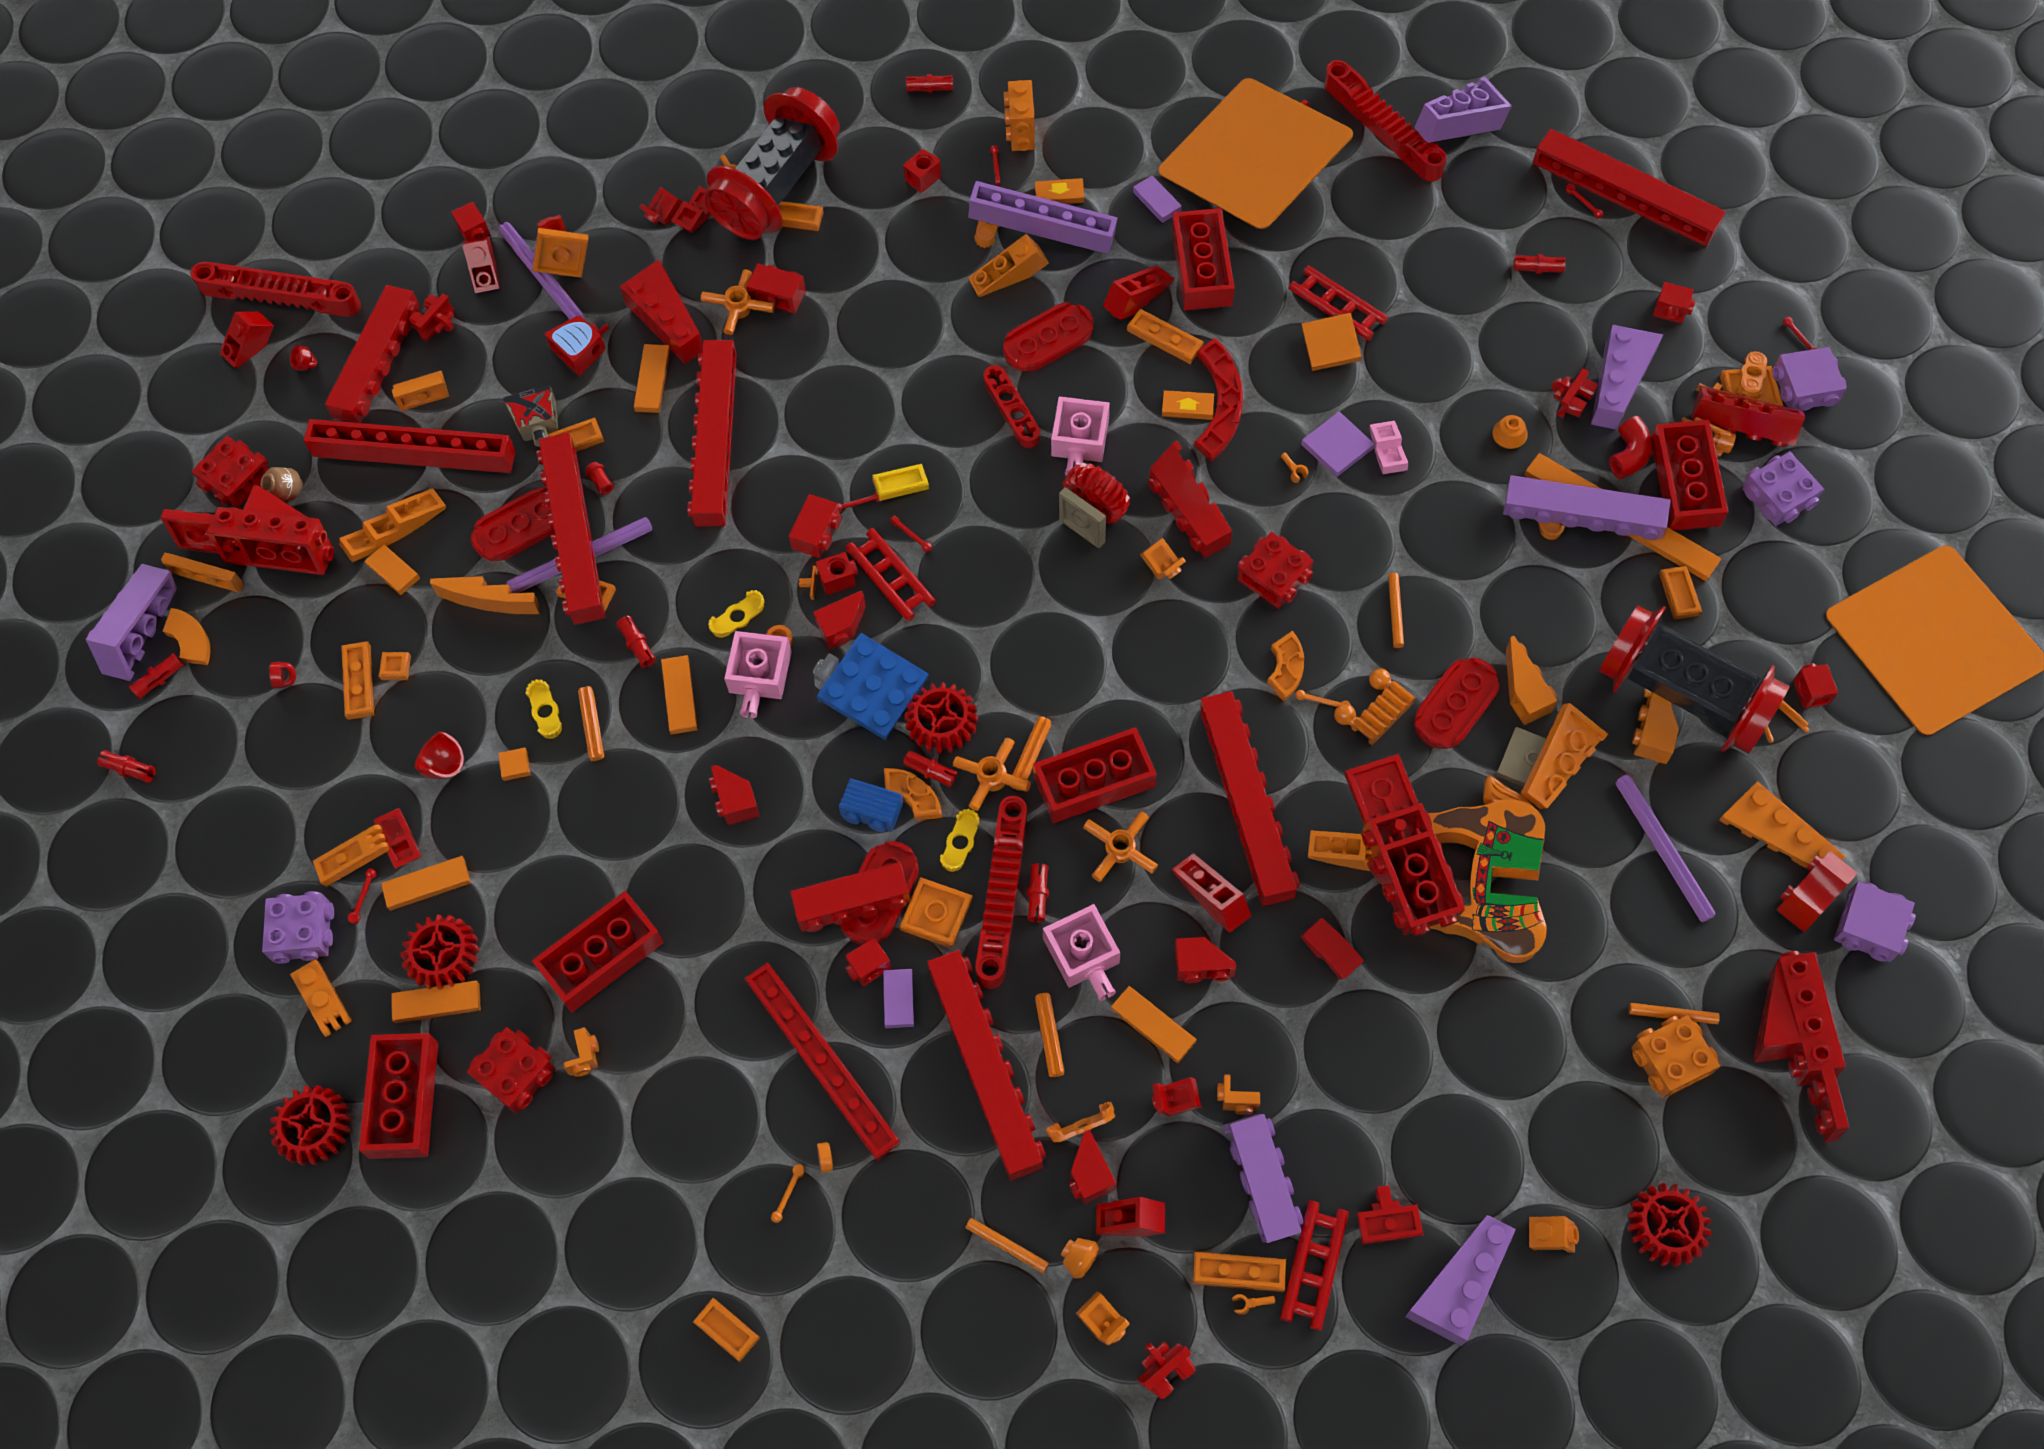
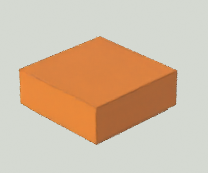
[379,652,411,680]
[498,748,531,781]

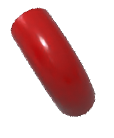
[1609,416,1653,480]

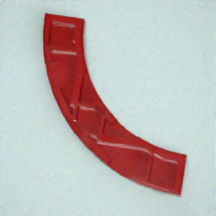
[1194,337,1243,462]

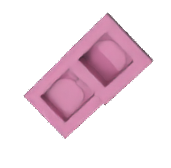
[1370,421,1408,474]

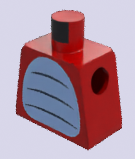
[545,316,609,376]

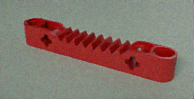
[1324,60,1447,182]
[190,262,361,317]
[976,796,1027,989]

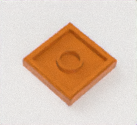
[532,228,588,278]
[1301,313,1362,371]
[1719,366,1783,406]
[900,877,973,949]

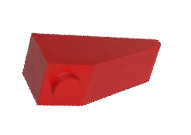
[1103,265,1174,320]
[1172,853,1251,933]

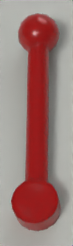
[990,145,1001,186]
[1565,184,1603,219]
[1783,317,1818,350]
[838,492,883,512]
[890,516,932,552]
[348,869,376,924]

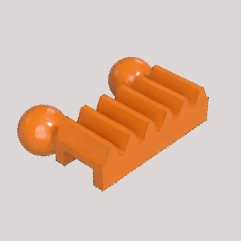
[1334,668,1416,746]

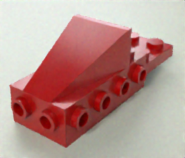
[160,485,334,575]
[1344,754,1465,936]
[1753,951,1849,1143]

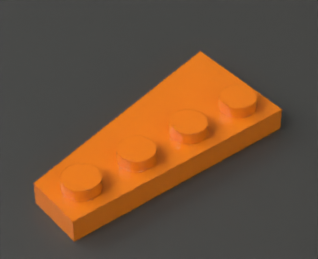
[1521,703,1608,810]
[1719,781,1846,868]

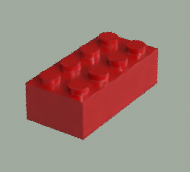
[1172,208,1235,311]
[1652,420,1728,531]
[1033,727,1157,824]
[532,891,664,1013]
[359,1033,438,1159]

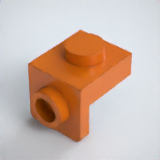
[1140,538,1186,580]
[563,1027,599,1077]
[1217,1074,1260,1115]
[1529,1216,1579,1253]
[1075,1292,1130,1345]

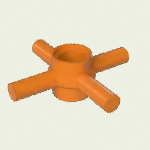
[701,269,775,335]
[953,738,1031,811]
[1083,811,1158,882]

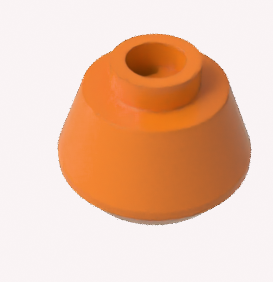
[1492,415,1528,449]
[1061,1238,1100,1279]

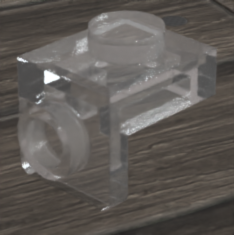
[813,653,838,689]

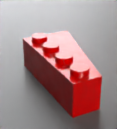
[620,259,703,364]

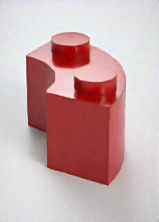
[1777,851,1858,932]

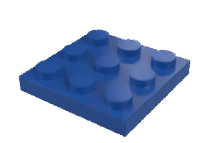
[817,633,929,740]

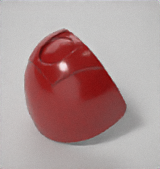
[415,732,464,779]

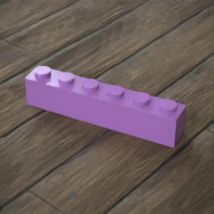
[968,181,1117,254]
[1503,475,1670,540]

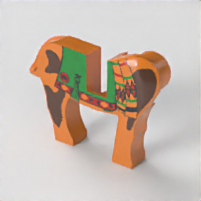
[1428,776,1547,963]

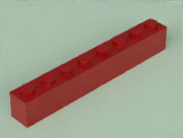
[1532,129,1726,247]
[687,340,737,527]
[303,419,516,473]
[537,432,606,625]
[1199,691,1300,907]
[927,950,1046,1181]

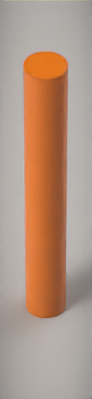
[1388,573,1404,648]
[1629,1003,1720,1025]
[965,1218,1049,1274]

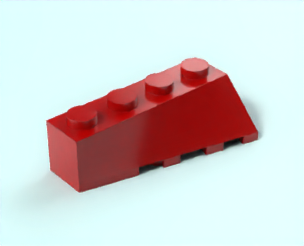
[1691,385,1805,447]
[1148,440,1232,558]

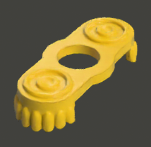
[708,590,765,638]
[526,679,562,739]
[940,809,980,872]

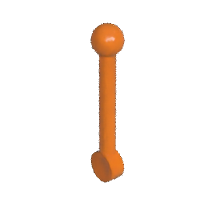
[1295,690,1351,707]
[771,1164,805,1223]

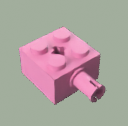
[1051,397,1110,475]
[724,631,792,718]
[1043,904,1120,1001]

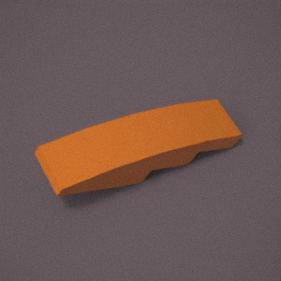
[339,488,446,563]
[430,576,540,614]
[1308,830,1372,871]

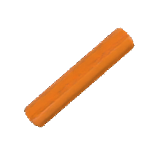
[578,686,604,761]
[1010,716,1051,791]
[1035,993,1064,1077]

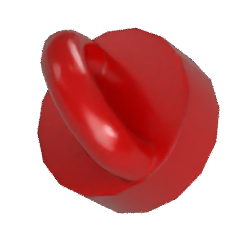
[290,345,317,371]
[269,661,296,689]

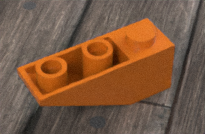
[968,234,1049,297]
[1506,636,1558,725]
[1632,689,1679,764]

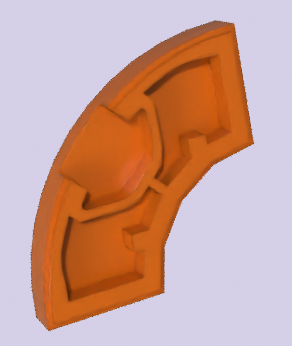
[163,608,210,665]
[1267,631,1304,702]
[884,768,942,820]

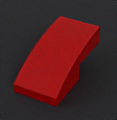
[671,186,711,233]
[373,808,422,869]
[1300,918,1364,980]

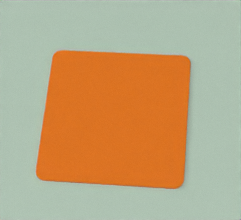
[1159,78,1353,229]
[1826,545,2044,735]

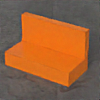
[392,371,449,411]

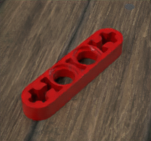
[983,365,1040,448]

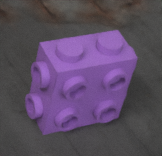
[1772,347,1847,411]
[1742,452,1824,526]
[1834,881,1916,962]
[262,891,334,963]

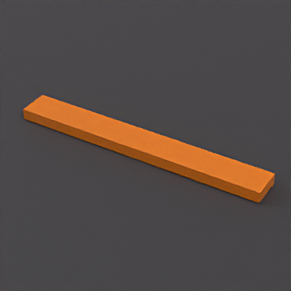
[1524,453,1722,581]

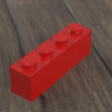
[790,862,911,932]

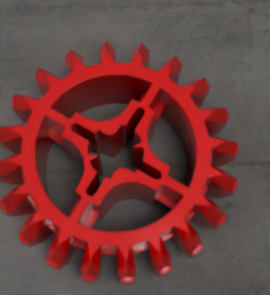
[1063,463,1130,524]
[905,682,978,754]
[401,914,480,990]
[269,1085,352,1165]
[1627,1183,1712,1267]

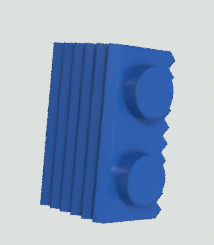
[839,778,904,832]

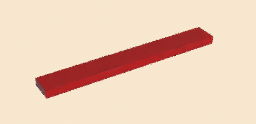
[744,962,901,1161]

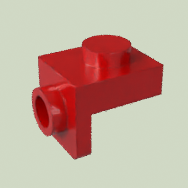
[639,187,682,226]
[1152,1077,1201,1117]

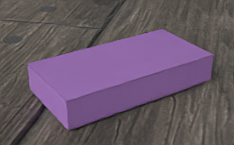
[1133,175,1182,223]
[883,969,914,1028]

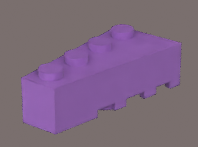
[1414,76,1512,143]
[1591,325,1663,429]
[86,564,177,681]
[1222,1114,1303,1243]
[1405,1215,1516,1346]

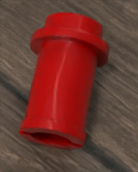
[585,462,614,495]

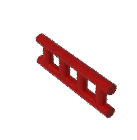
[1288,265,1389,341]
[845,528,936,622]
[1280,1200,1349,1331]

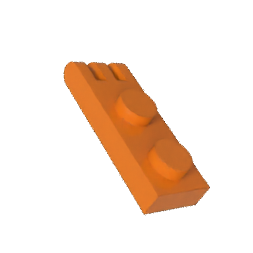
[313,825,389,887]
[290,959,352,1037]

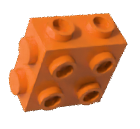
[1004,80,1035,151]
[1631,1015,1720,1099]

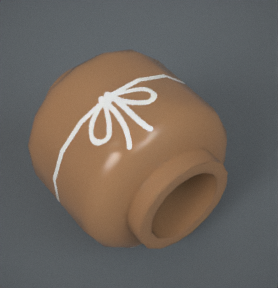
[261,467,303,501]

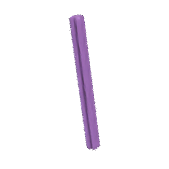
[499,222,584,320]
[506,517,652,593]
[1616,775,1715,922]

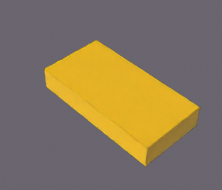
[872,464,929,501]

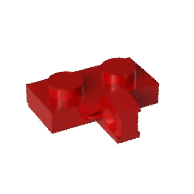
[1356,1185,1423,1245]

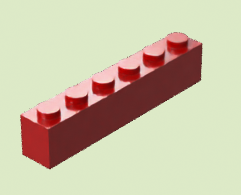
[325,285,420,423]

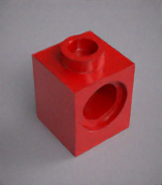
[903,148,942,193]
[451,202,491,241]
[1653,282,1695,324]
[816,552,858,596]
[1793,664,1838,709]
[845,937,892,987]

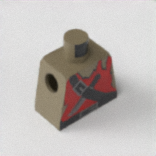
[503,384,558,447]

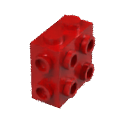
[191,436,269,508]
[1237,532,1314,609]
[467,1027,555,1114]

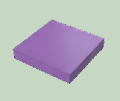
[1301,412,1375,477]

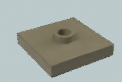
[1059,487,1106,548]
[1496,727,1546,787]

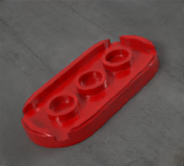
[1003,303,1094,372]
[471,488,555,561]
[1414,658,1499,749]
[841,841,919,945]

